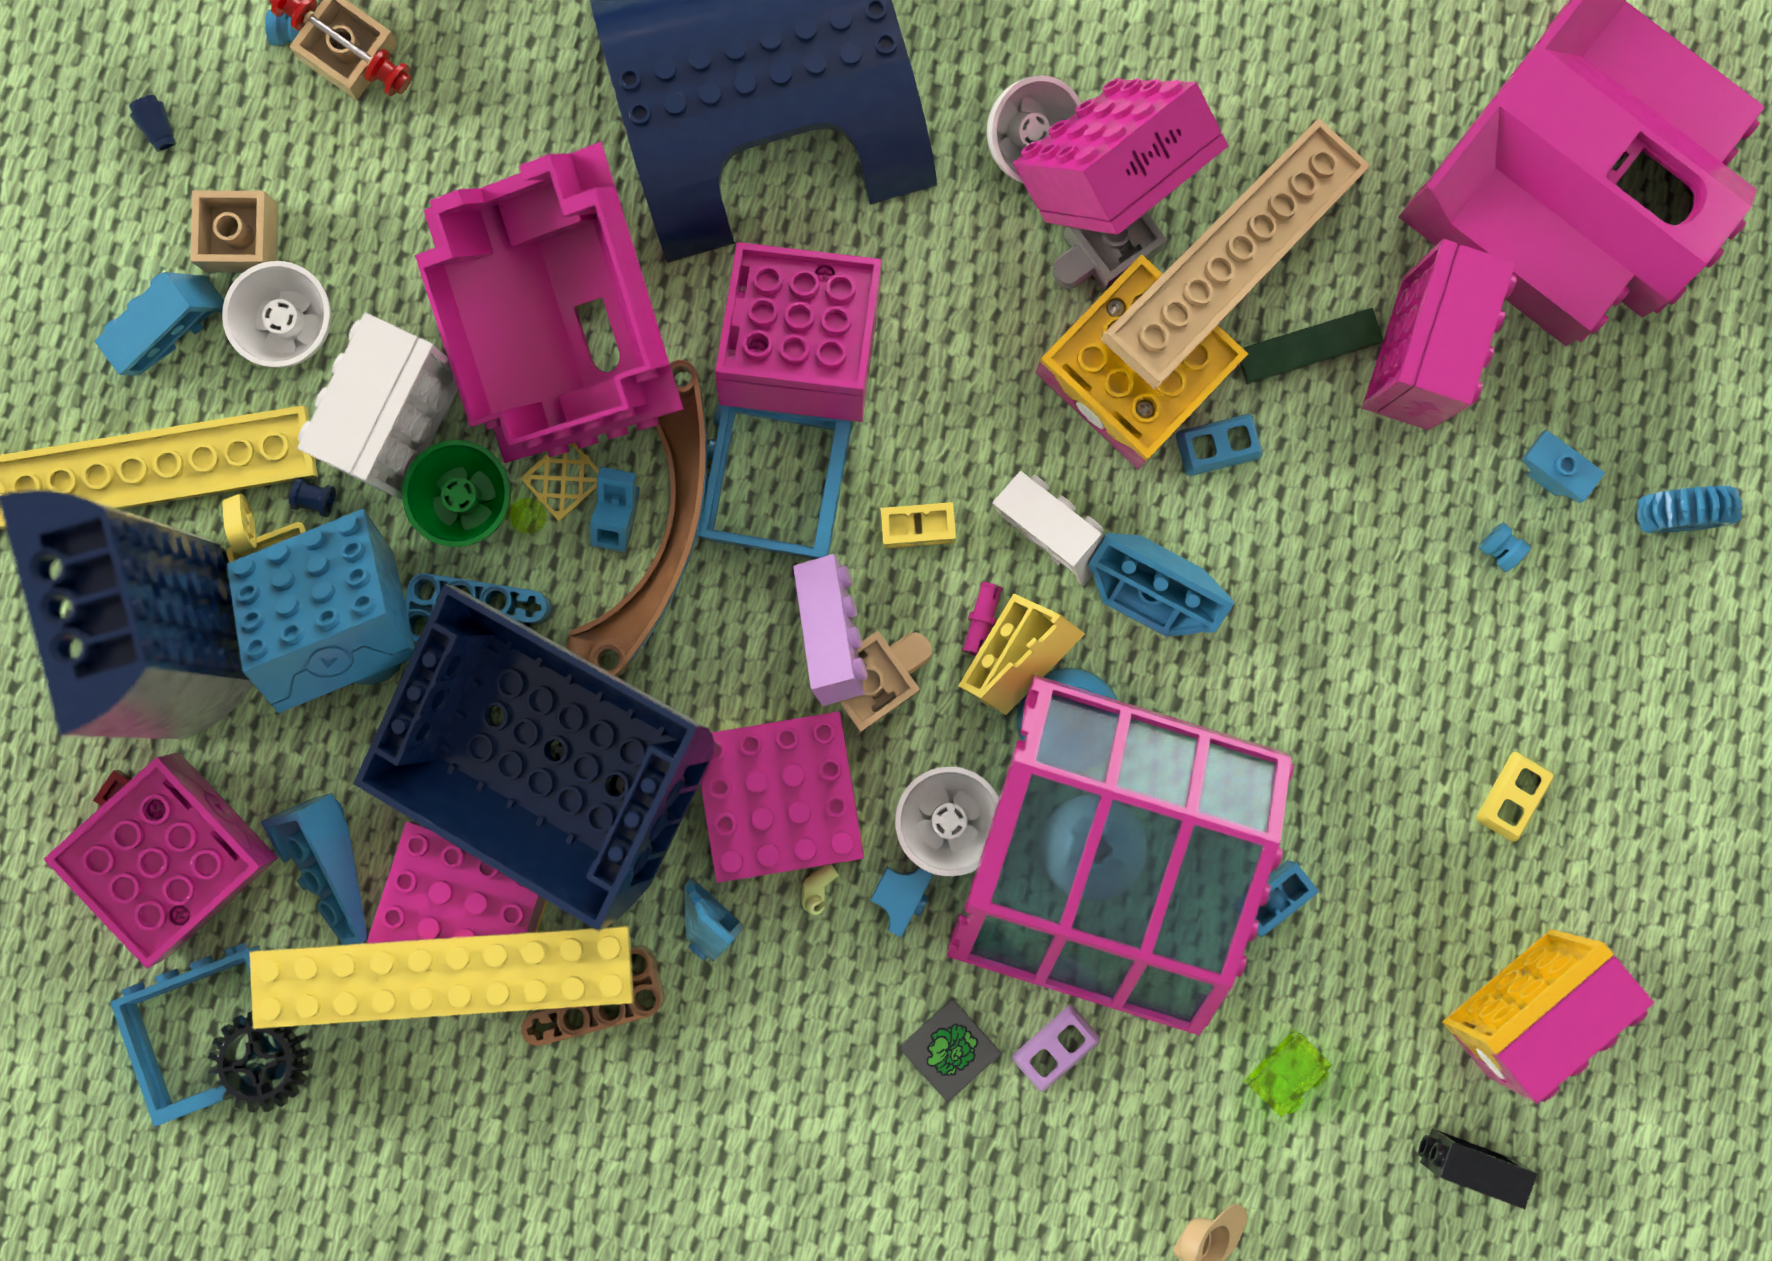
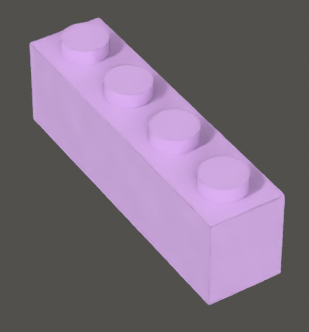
[793,554,867,706]

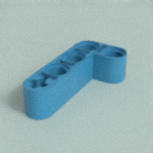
[405,573,552,642]

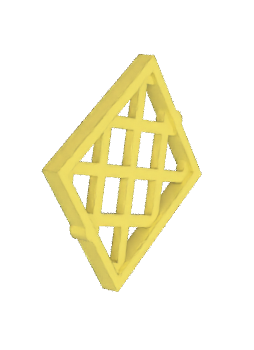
[520,443,599,522]

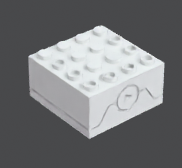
[297,312,458,500]

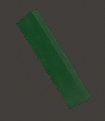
[1240,308,1384,384]

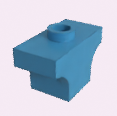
[1521,430,1605,503]
[871,866,933,937]

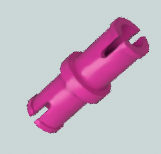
[962,582,1003,656]

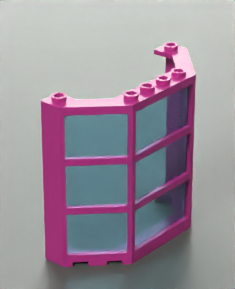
[947,674,1294,1036]

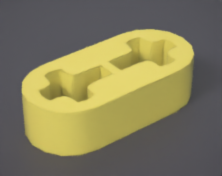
[222,493,257,554]

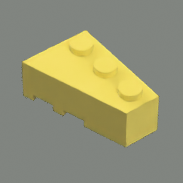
[958,593,1085,715]

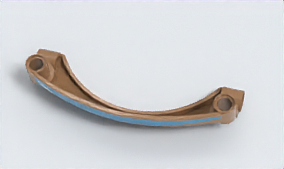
[566,360,707,677]

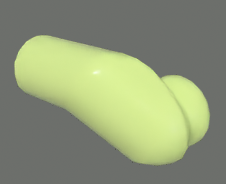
[801,864,840,916]

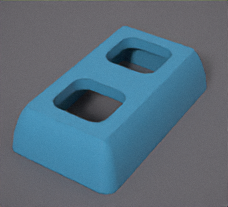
[1176,414,1263,476]

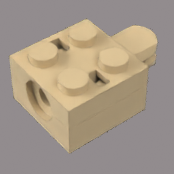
[840,631,932,732]

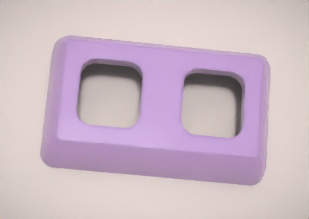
[1012,1005,1100,1092]

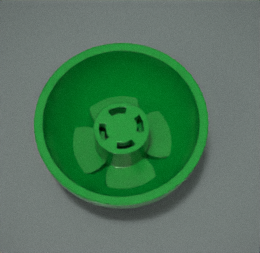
[402,440,511,547]

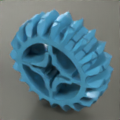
[1636,486,1743,533]

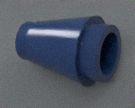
[129,95,176,152]

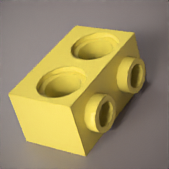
[880,502,956,549]

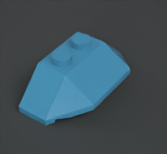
[1088,533,1234,637]

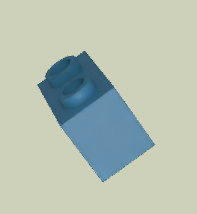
[1231,860,1319,937]

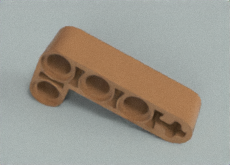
[521,945,665,1046]

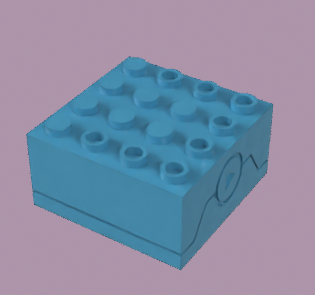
[227,508,415,713]

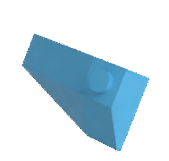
[261,793,368,945]
[684,878,745,962]

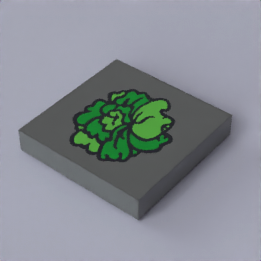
[899,998,1002,1103]

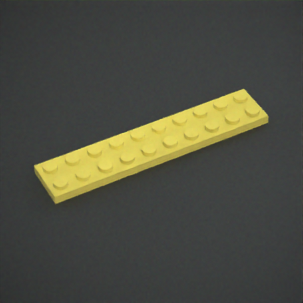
[0,405,318,529]
[250,926,634,1029]

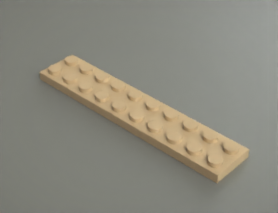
[1100,118,1371,390]

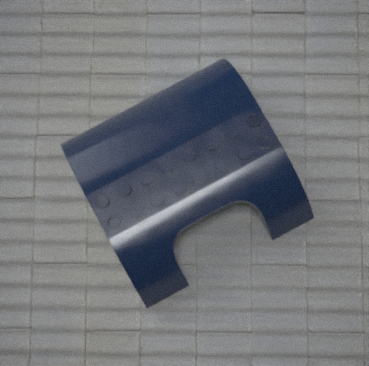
[590,0,937,263]

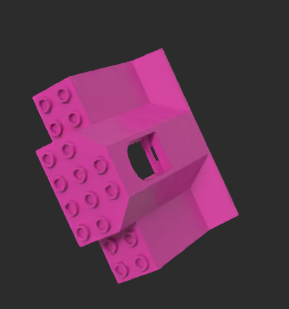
[1398,0,1765,346]

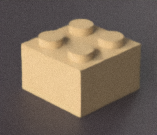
[190,190,278,273]

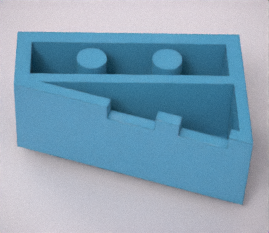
[95,272,224,375]

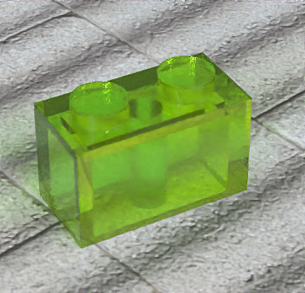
[1243,1029,1332,1118]

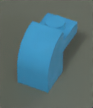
[590,467,640,552]

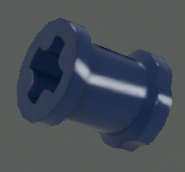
[289,478,336,517]

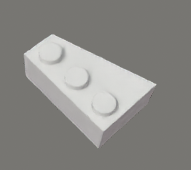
[992,471,1104,587]

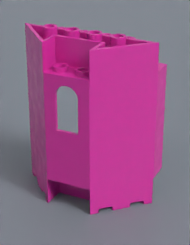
[415,142,683,463]

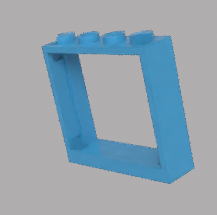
[698,404,852,560]
[110,942,286,1127]

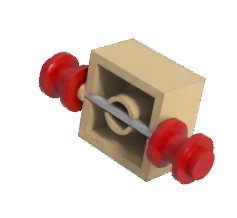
[269,0,412,101]

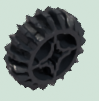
[208,1011,313,1113]

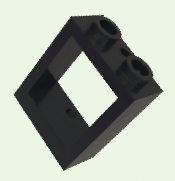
[1418,1128,1537,1209]

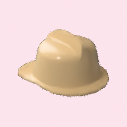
[1173,1204,1248,1261]

